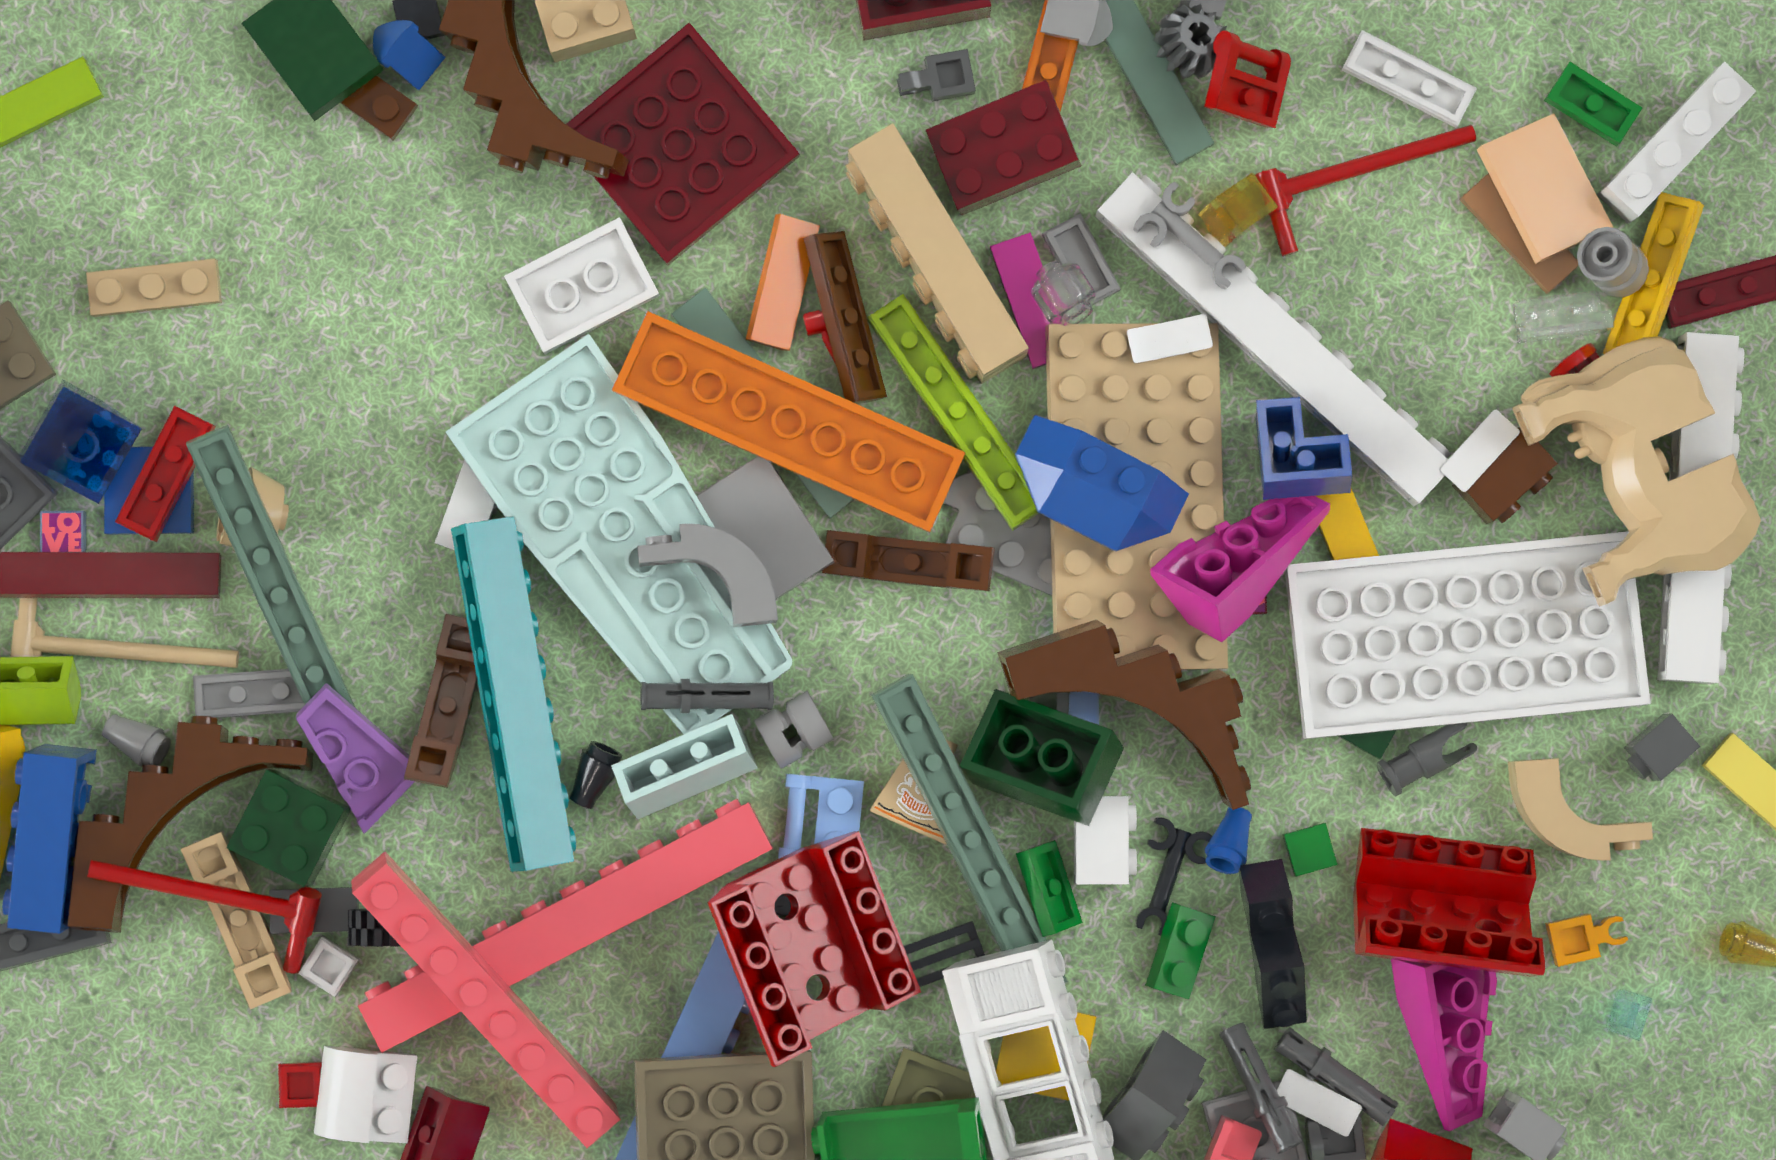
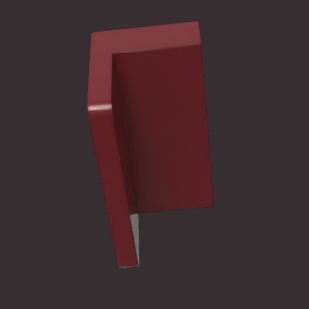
[400,1086,490,1160]

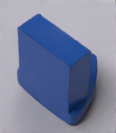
[373,20,446,90]

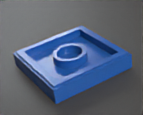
[104,447,194,535]

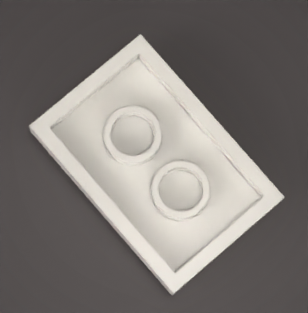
[504,217,660,354]

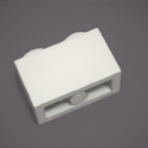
[1074,796,1137,884]

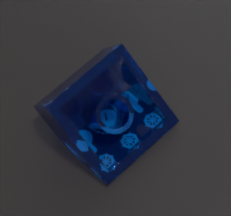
[20,379,142,504]

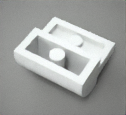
[314,1046,417,1143]

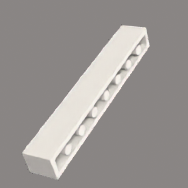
[1657,332,1744,684]

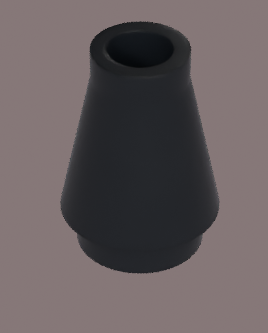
[569,741,622,809]

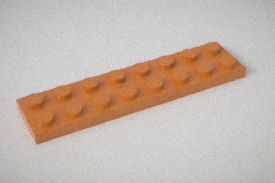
[612,311,965,533]

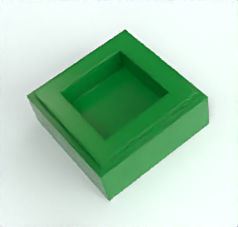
[1282,823,1338,877]

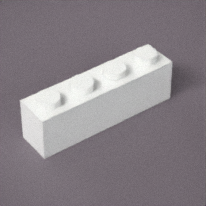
[1597,62,1756,224]

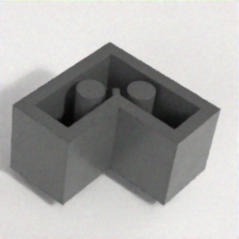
[1102,1030,1206,1160]

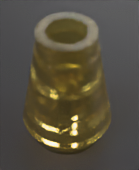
[1719,921,1776,968]

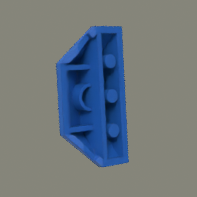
[1015,415,1189,551]

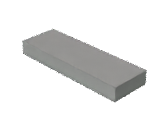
[193,669,305,718]

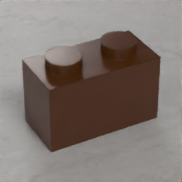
[1452,426,1558,524]

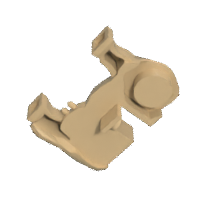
[1512,336,1761,607]

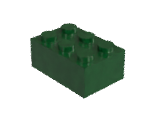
[959,689,1124,826]

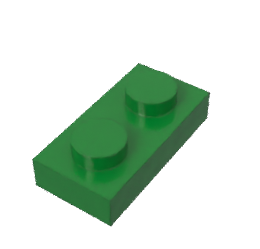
[1544,62,1643,147]
[1016,840,1083,937]
[1145,902,1216,999]

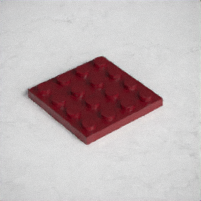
[566,22,800,266]

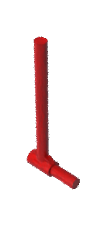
[1254,125,1476,257]
[87,860,322,974]

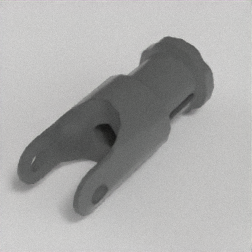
[1377,723,1477,797]

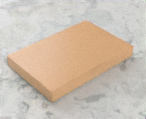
[1477,113,1613,264]

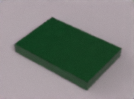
[241,0,384,121]

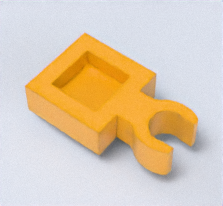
[1545,914,1628,967]

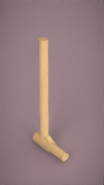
[10,598,239,668]

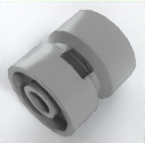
[1577,227,1649,298]
[754,691,834,769]

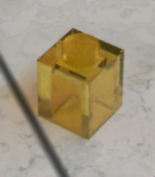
[1199,173,1278,247]

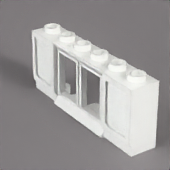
[942,939,1115,1160]

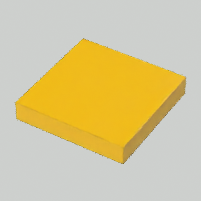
[996,1012,1097,1101]

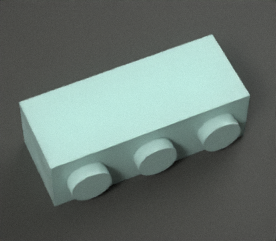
[611,714,758,819]

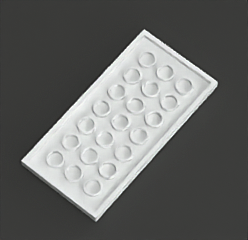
[1285,532,1651,739]

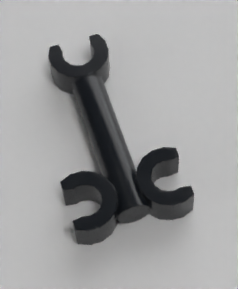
[1136,817,1212,936]

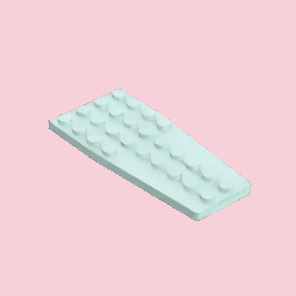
[446,334,792,735]

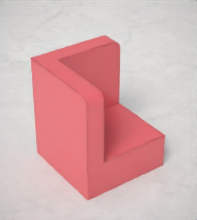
[1204,1115,1262,1160]

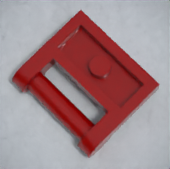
[1204,30,1291,128]

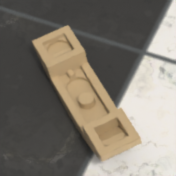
[181,831,292,1009]

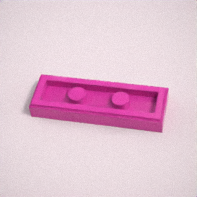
[990,232,1063,369]

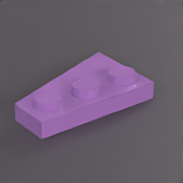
[296,683,415,834]

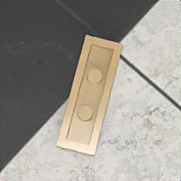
[86,258,222,317]

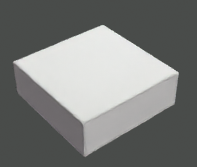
[298,936,360,997]

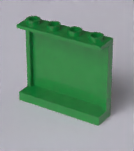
[811,1097,987,1160]

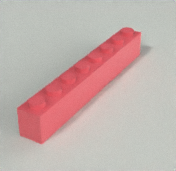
[351,851,621,1148]

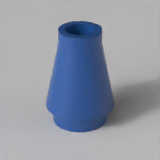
[1204,807,1252,874]

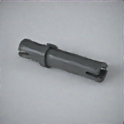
[640,679,774,713]
[1219,1022,1303,1154]
[1274,1027,1398,1126]

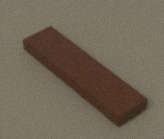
[803,231,887,404]

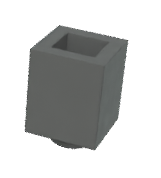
[1624,713,1701,781]

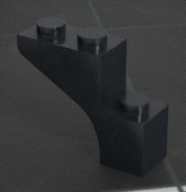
[1239,859,1307,1029]

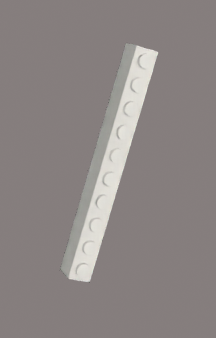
[1095,172,1451,507]

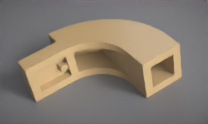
[1508,758,1653,860]

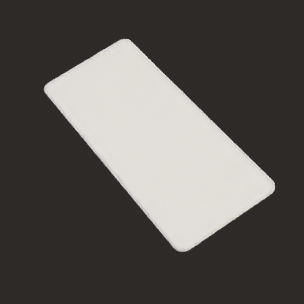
[1440,410,1520,492]

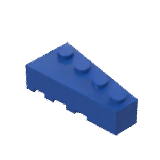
[2,744,97,934]

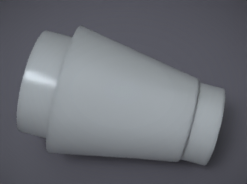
[102,714,171,767]

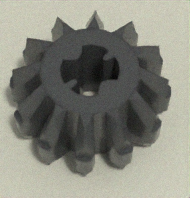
[1153,4,1227,79]

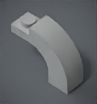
[637,524,778,627]

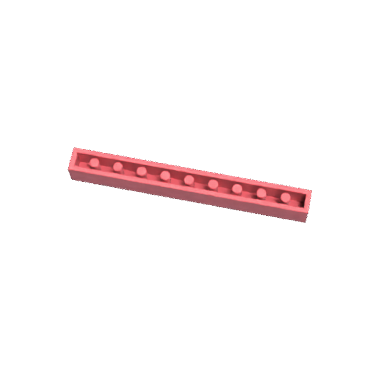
[358,799,774,1053]

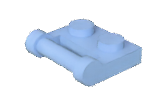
[778,774,864,859]

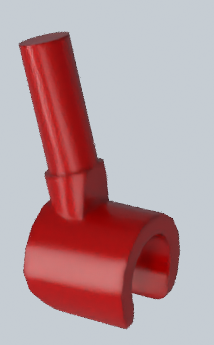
[803,310,836,365]

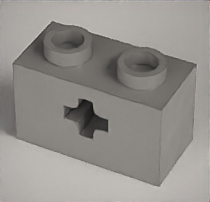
[1483,1090,1566,1160]

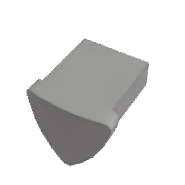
[1040,0,1113,46]

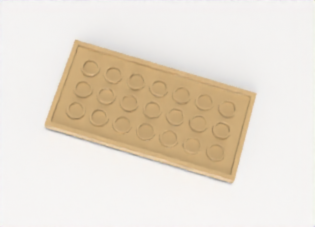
[1045,323,1228,670]

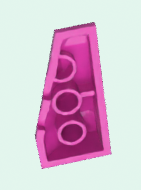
[1150,496,1331,642]
[1391,959,1497,1132]

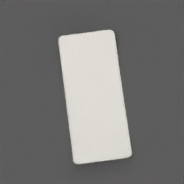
[1127,314,1213,363]
[1277,1069,1362,1137]

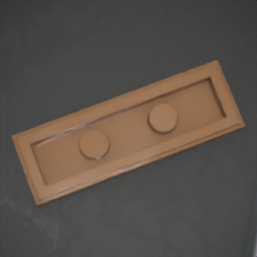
[1459,173,1579,294]

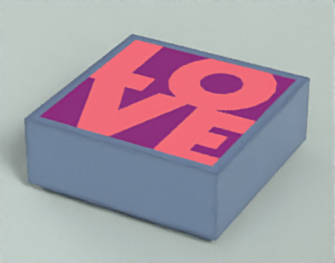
[40,511,86,552]

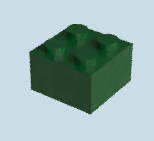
[226,769,351,887]

